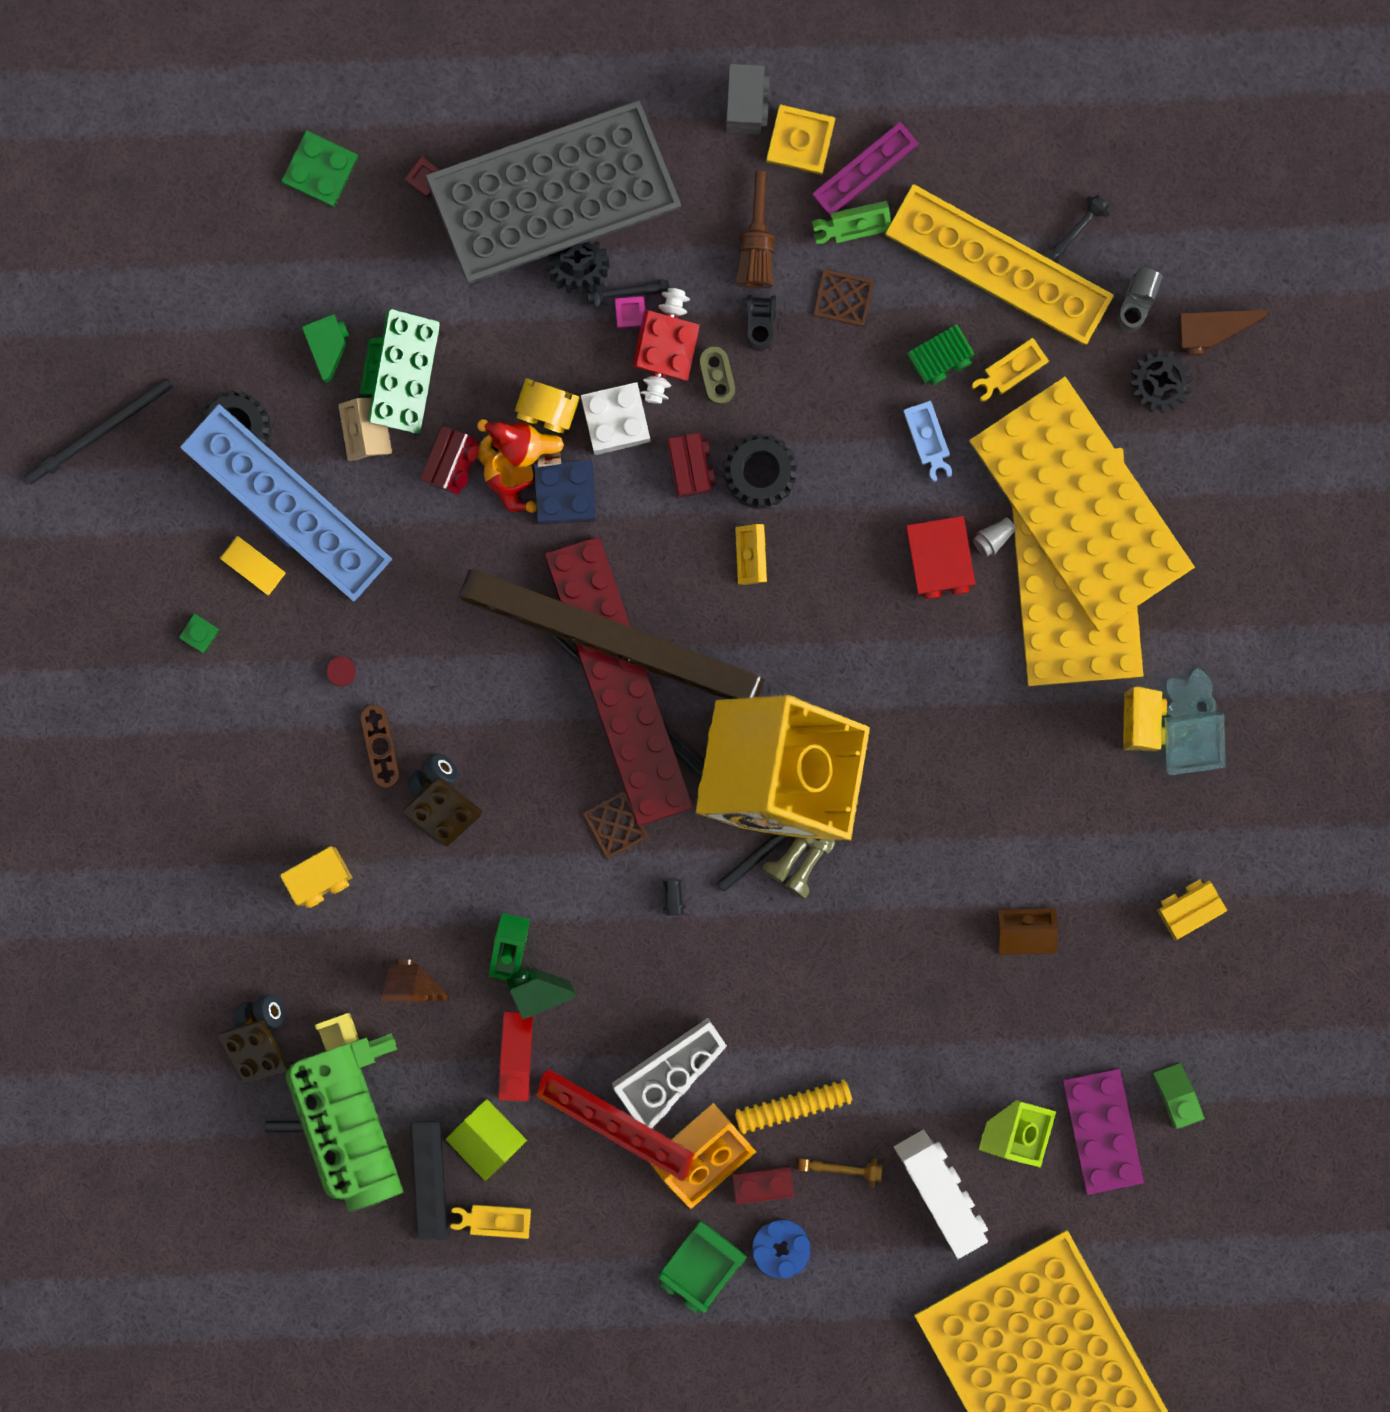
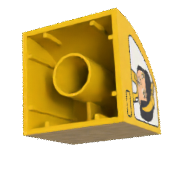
[696,696,870,840]

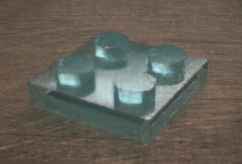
[1165,711,1226,775]

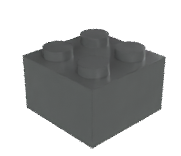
[726,64,770,134]

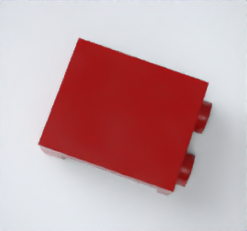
[905,516,975,600]

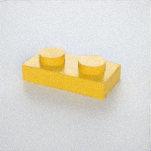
[735,524,767,585]

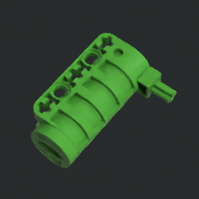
[285,1034,403,1212]

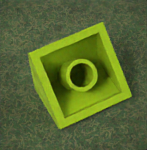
[445,1099,527,1181]

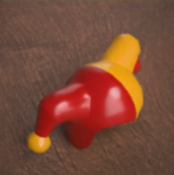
[477,419,564,467]
[477,432,537,513]

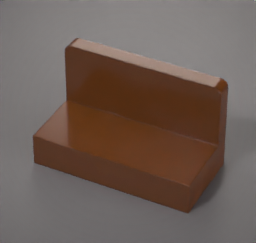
[998,908,1058,955]

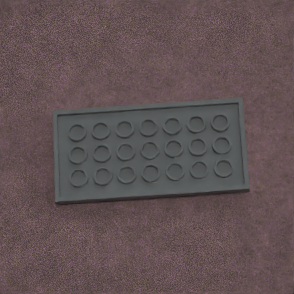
[425,100,681,284]

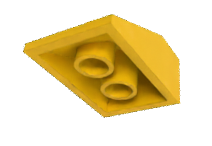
[1123,687,1167,751]

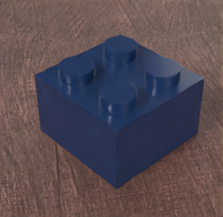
[534,461,596,525]

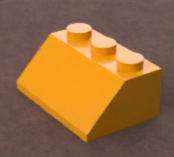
[649,1103,756,1209]

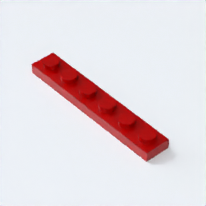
[536,1069,695,1181]

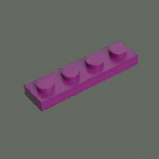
[812,122,919,217]

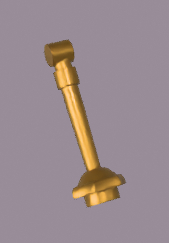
[797,1158,883,1188]

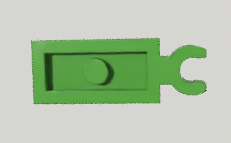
[812,201,891,244]

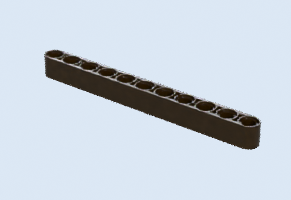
[458,569,764,700]

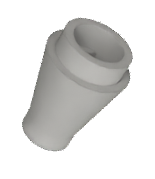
[973,517,1016,557]

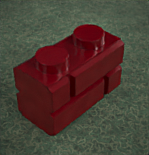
[420,426,480,496]
[667,433,716,498]
[732,1166,794,1205]

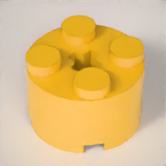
[515,378,580,433]

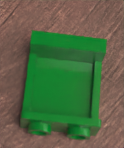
[658,1220,747,1313]

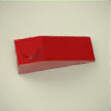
[499,1012,533,1101]

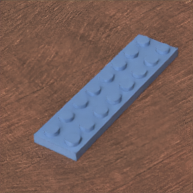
[180,404,392,601]

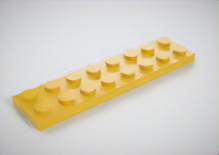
[885,184,1114,346]

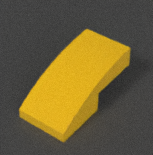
[220,536,286,596]

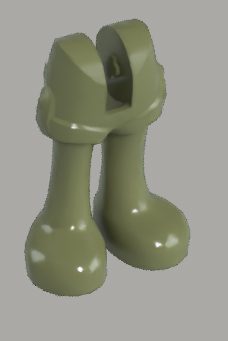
[761,837,835,900]

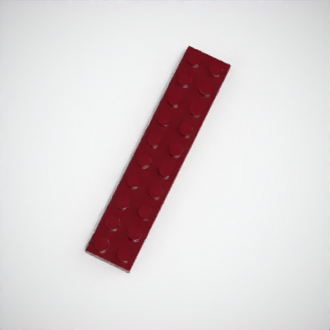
[544,537,693,827]

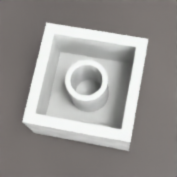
[581,382,650,455]

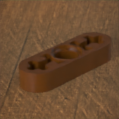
[361,705,400,788]

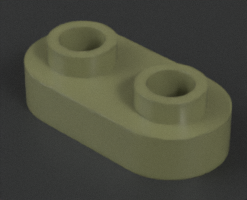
[700,347,735,405]

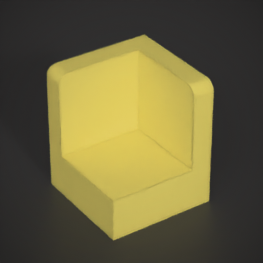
[315,1013,359,1051]

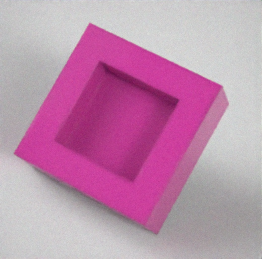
[615,296,645,329]

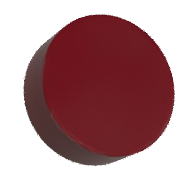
[327,657,356,686]

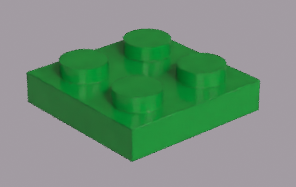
[281,130,359,208]

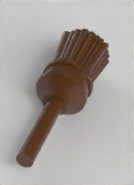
[735,171,775,289]

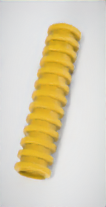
[735,1079,852,1135]

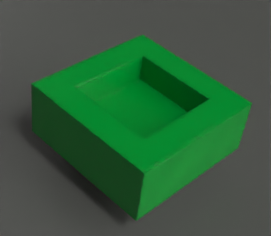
[179,614,220,654]

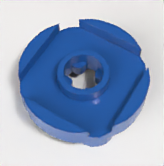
[752,1220,810,1278]

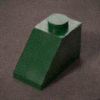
[507,968,576,1019]

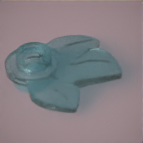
[1166,668,1217,721]

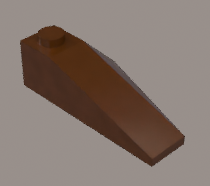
[382,959,449,1002]

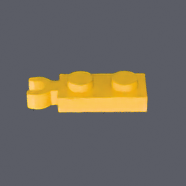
[971,338,1049,402]
[450,1204,531,1239]

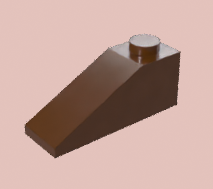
[1177,310,1267,356]

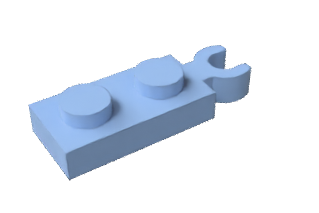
[903,401,952,483]

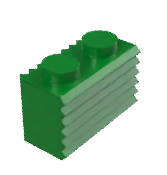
[906,324,974,386]

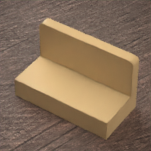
[338,398,392,461]

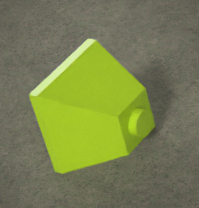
[979,1100,1056,1168]

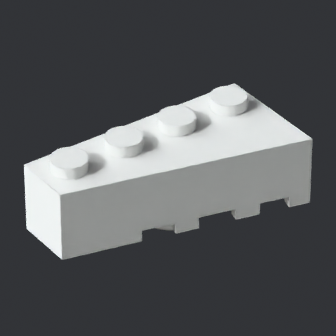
[612,1018,726,1129]
[894,1129,988,1259]

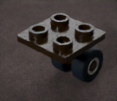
[404,754,482,846]
[218,994,289,1084]

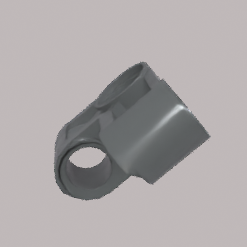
[1117,267,1163,333]

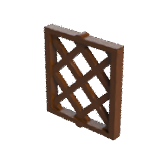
[813,269,874,326]
[583,791,649,859]

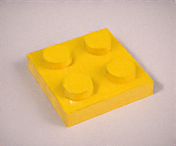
[767,105,836,175]

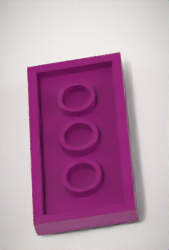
[1062,1069,1144,1195]

